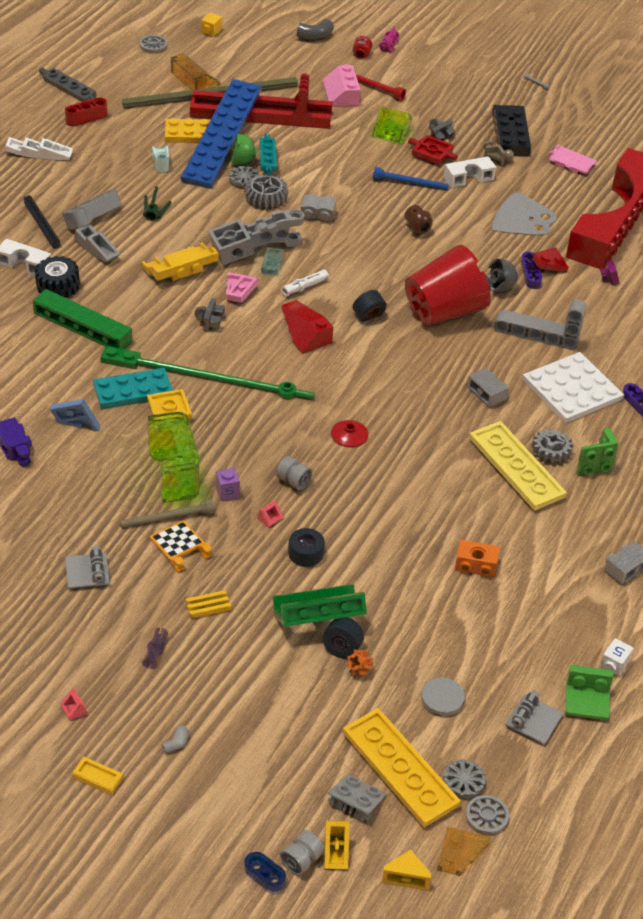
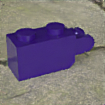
[0,417,32,467]

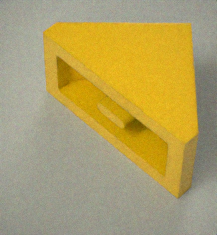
[324,820,350,869]
[382,850,431,891]

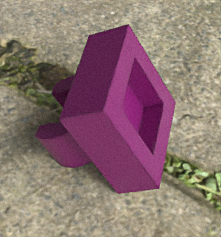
[600,261,620,285]

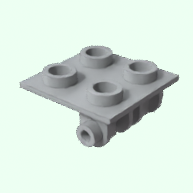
[65,545,110,589]
[505,690,563,745]
[328,774,387,822]

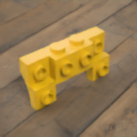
[142,242,218,281]

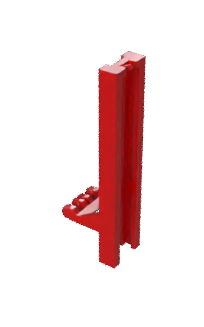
[190,73,333,129]

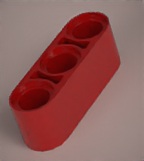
[65,97,107,126]

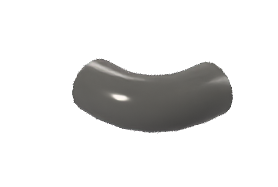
[297,19,334,40]

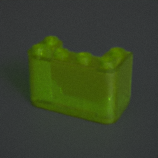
[147,412,199,503]

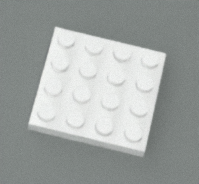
[522,352,624,424]

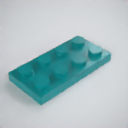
[93,368,173,409]

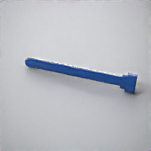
[373,167,449,190]

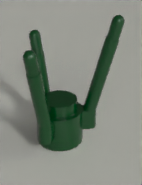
[143,186,171,221]

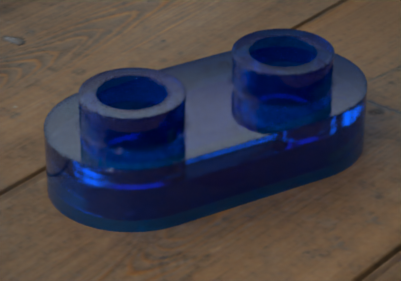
[244,852,286,892]

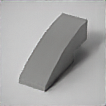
[74,224,121,262]

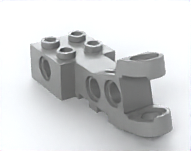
[208,209,304,265]

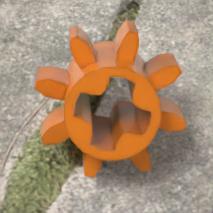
[347,649,374,676]

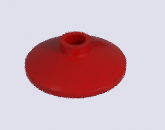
[331,420,368,448]

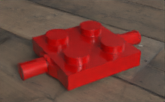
[408,135,458,165]

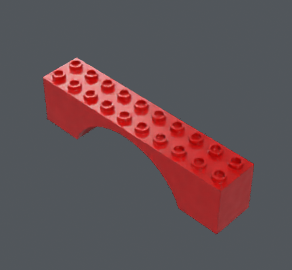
[566,148,643,270]

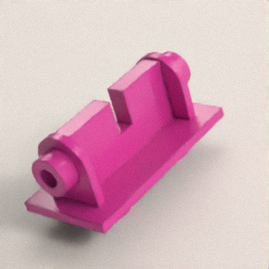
[379,26,399,53]

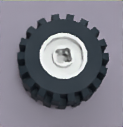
[35,256,80,298]

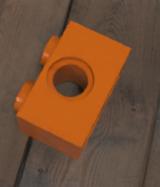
[455,539,500,577]

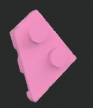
[226,272,258,303]

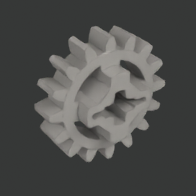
[532,428,574,463]

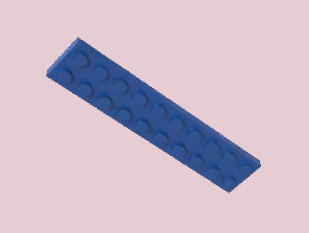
[181,79,261,189]

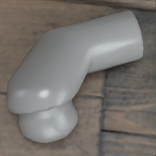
[162,726,189,754]

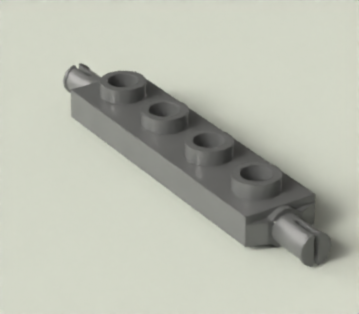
[39,67,97,102]

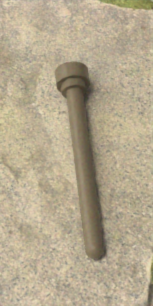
[120,498,215,528]

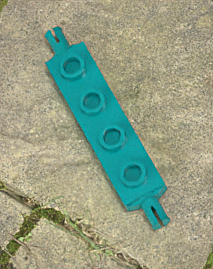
[259,133,277,175]

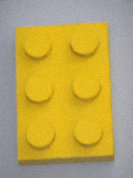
[165,118,210,143]

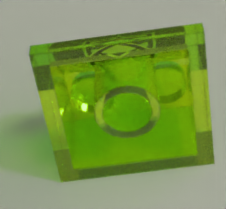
[372,106,413,144]

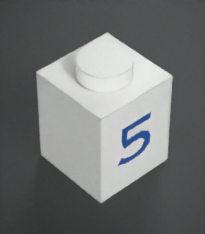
[600,638,634,677]

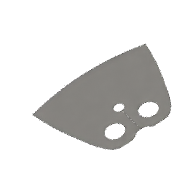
[492,191,557,235]

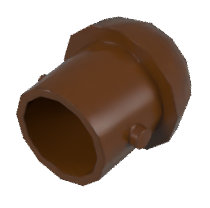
[404,205,433,234]

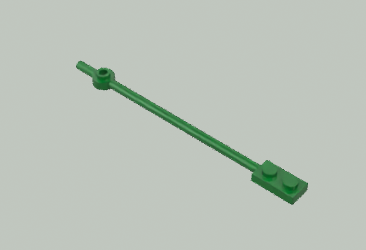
[100,346,315,400]

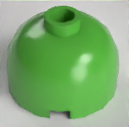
[231,133,257,166]

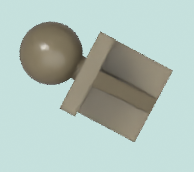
[483,141,514,167]

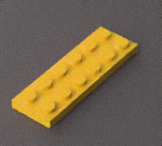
[342,708,461,828]

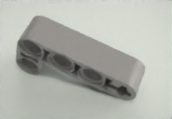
[62,189,122,229]

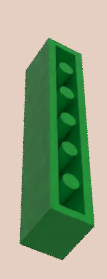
[33,289,133,349]

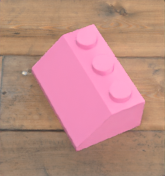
[323,64,360,107]

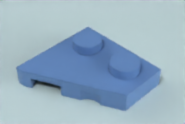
[50,399,101,431]

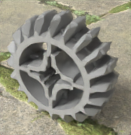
[244,174,288,209]

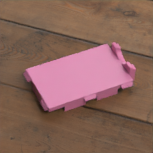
[548,144,597,174]

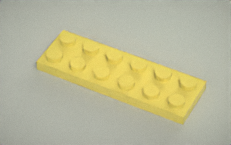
[469,421,567,511]

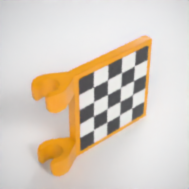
[150,520,212,572]

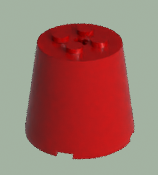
[405,245,491,326]

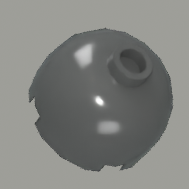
[486,258,518,293]

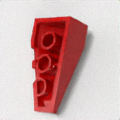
[281,300,334,354]

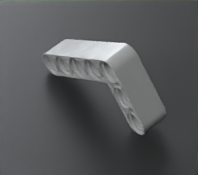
[494,299,587,350]

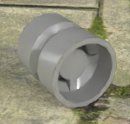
[276,456,313,491]
[280,830,324,876]

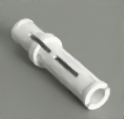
[281,269,329,297]

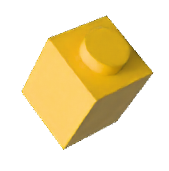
[201,13,222,37]

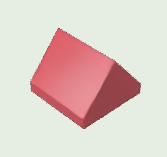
[257,500,284,527]
[60,689,88,720]

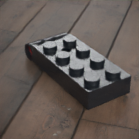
[492,105,531,156]

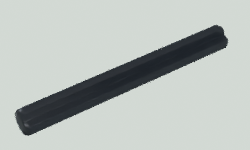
[23,195,60,248]

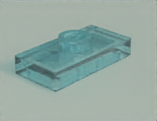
[261,247,284,275]

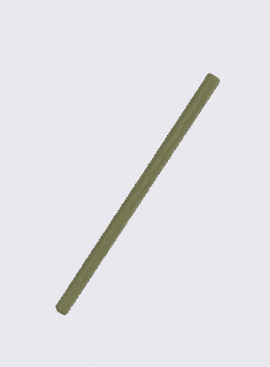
[122,77,298,108]

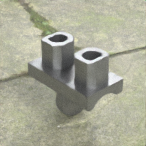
[429,118,456,141]
[194,298,225,332]

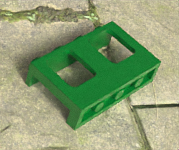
[272,584,367,627]

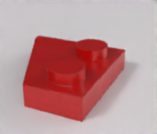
[532,247,569,272]

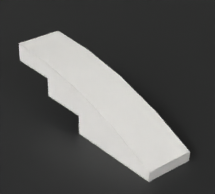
[4,137,73,160]

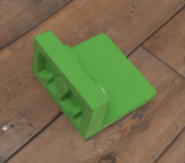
[576,428,619,476]
[565,665,613,720]

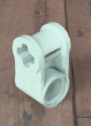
[152,146,169,173]

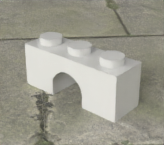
[444,157,496,188]
[0,239,51,276]

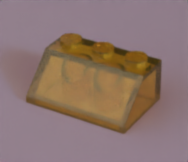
[171,53,221,90]

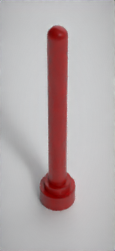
[356,74,406,100]

